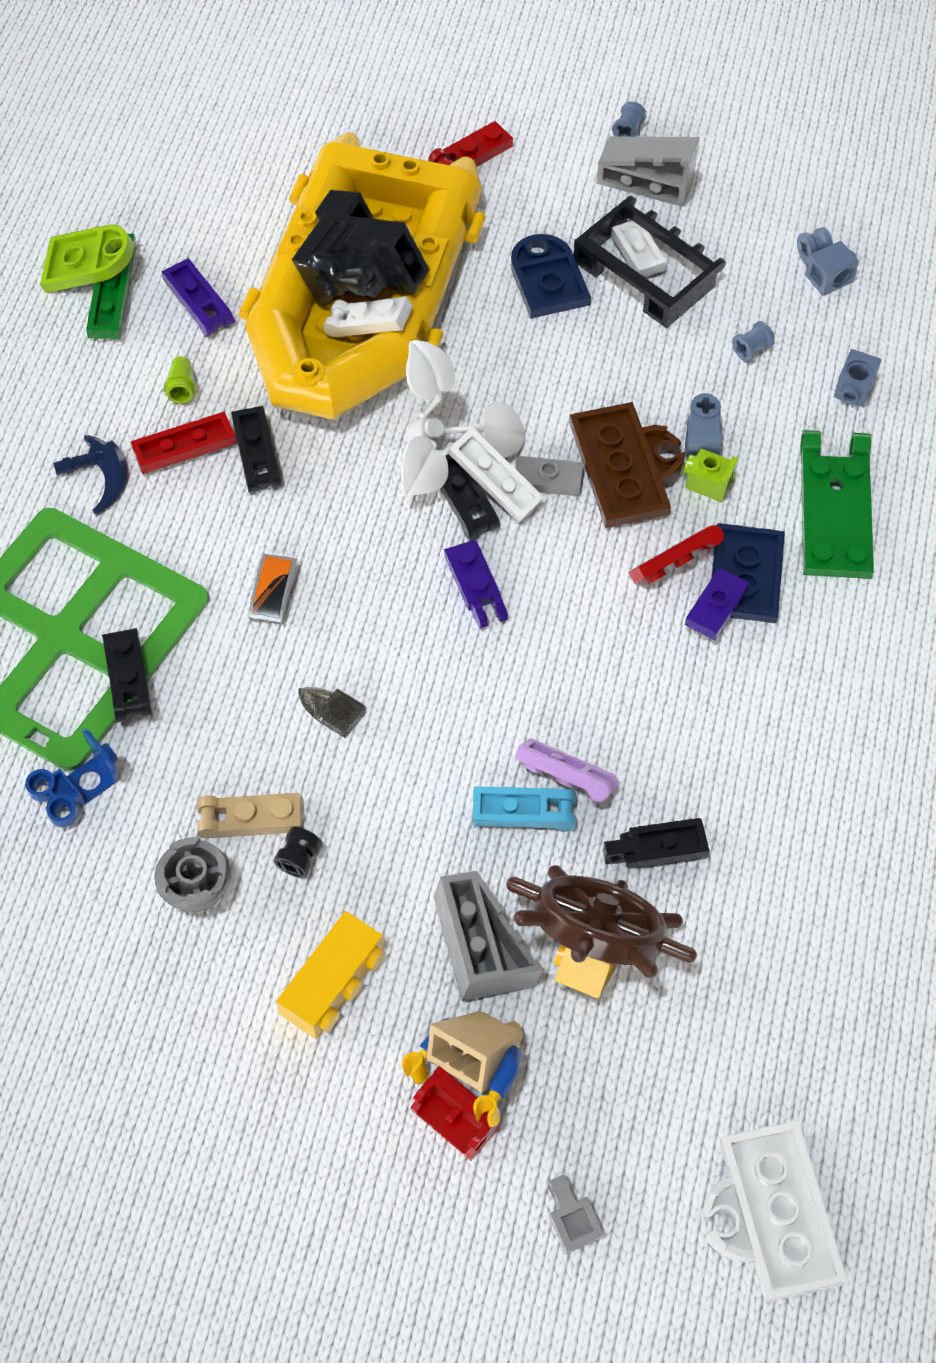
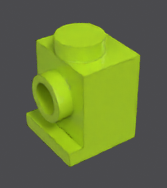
[683,448,739,502]

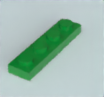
[86,234,136,339]

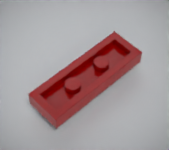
[130,411,237,474]

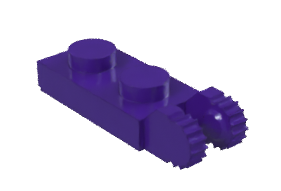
[444,539,508,628]

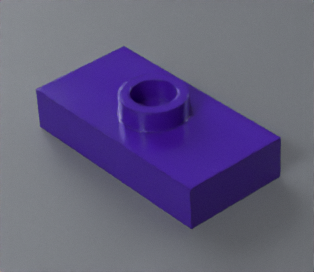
[684,568,749,641]

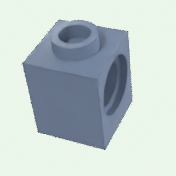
[805,241,859,296]
[833,349,882,407]

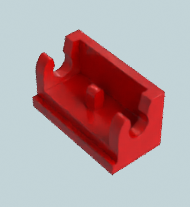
[410,1066,500,1161]

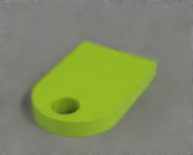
[40,225,134,293]

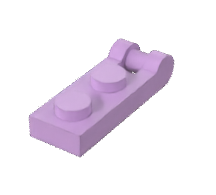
[514,738,619,802]

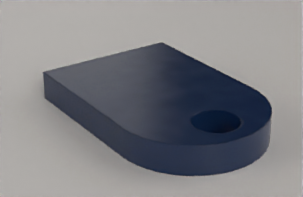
[511,234,591,319]

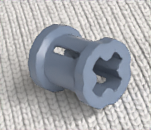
[612,101,646,137]
[732,321,775,362]

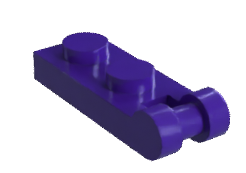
[161,258,235,337]

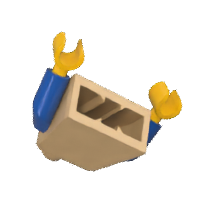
[402,1011,523,1127]

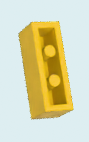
[276,910,385,1039]

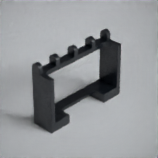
[573,195,726,329]

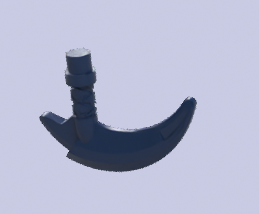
[53,435,128,515]

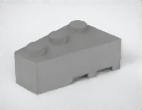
[596,136,700,207]
[433,871,544,1001]

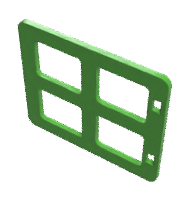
[0,508,208,771]

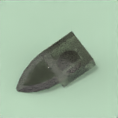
[298,687,366,738]

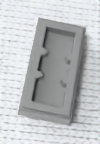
[515,456,583,496]

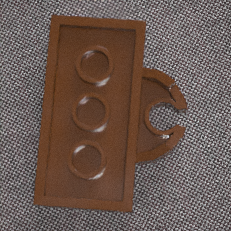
[569,402,685,528]

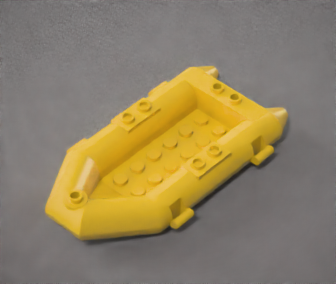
[238,132,486,420]

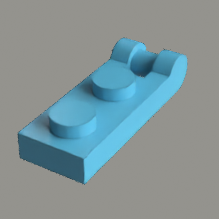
[473,786,576,832]

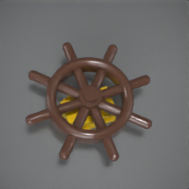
[506,865,697,999]

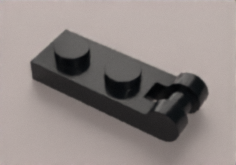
[231,406,281,493]
[440,454,500,539]
[102,628,153,723]

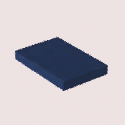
[711,523,785,624]

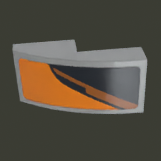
[248,553,298,624]

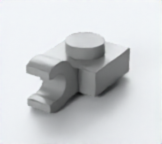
[548,1174,605,1255]

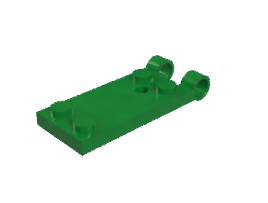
[800,430,874,579]

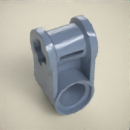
[685,393,722,456]

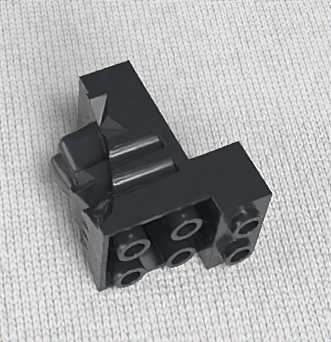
[291,190,430,306]

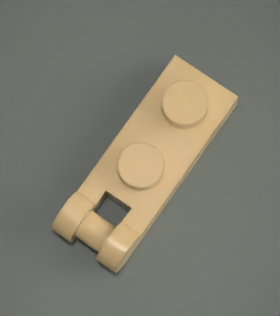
[197,792,302,838]

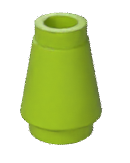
[164,356,196,404]

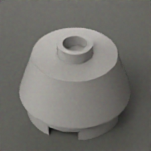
[154,837,231,912]

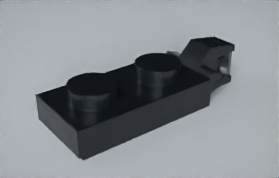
[602,818,710,868]

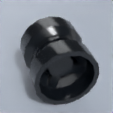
[273,827,323,878]

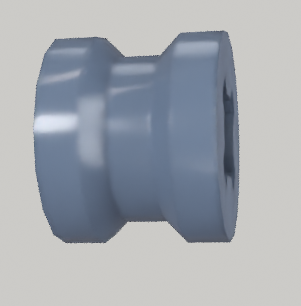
[797,227,833,264]

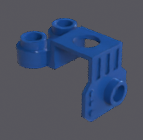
[25,728,118,827]

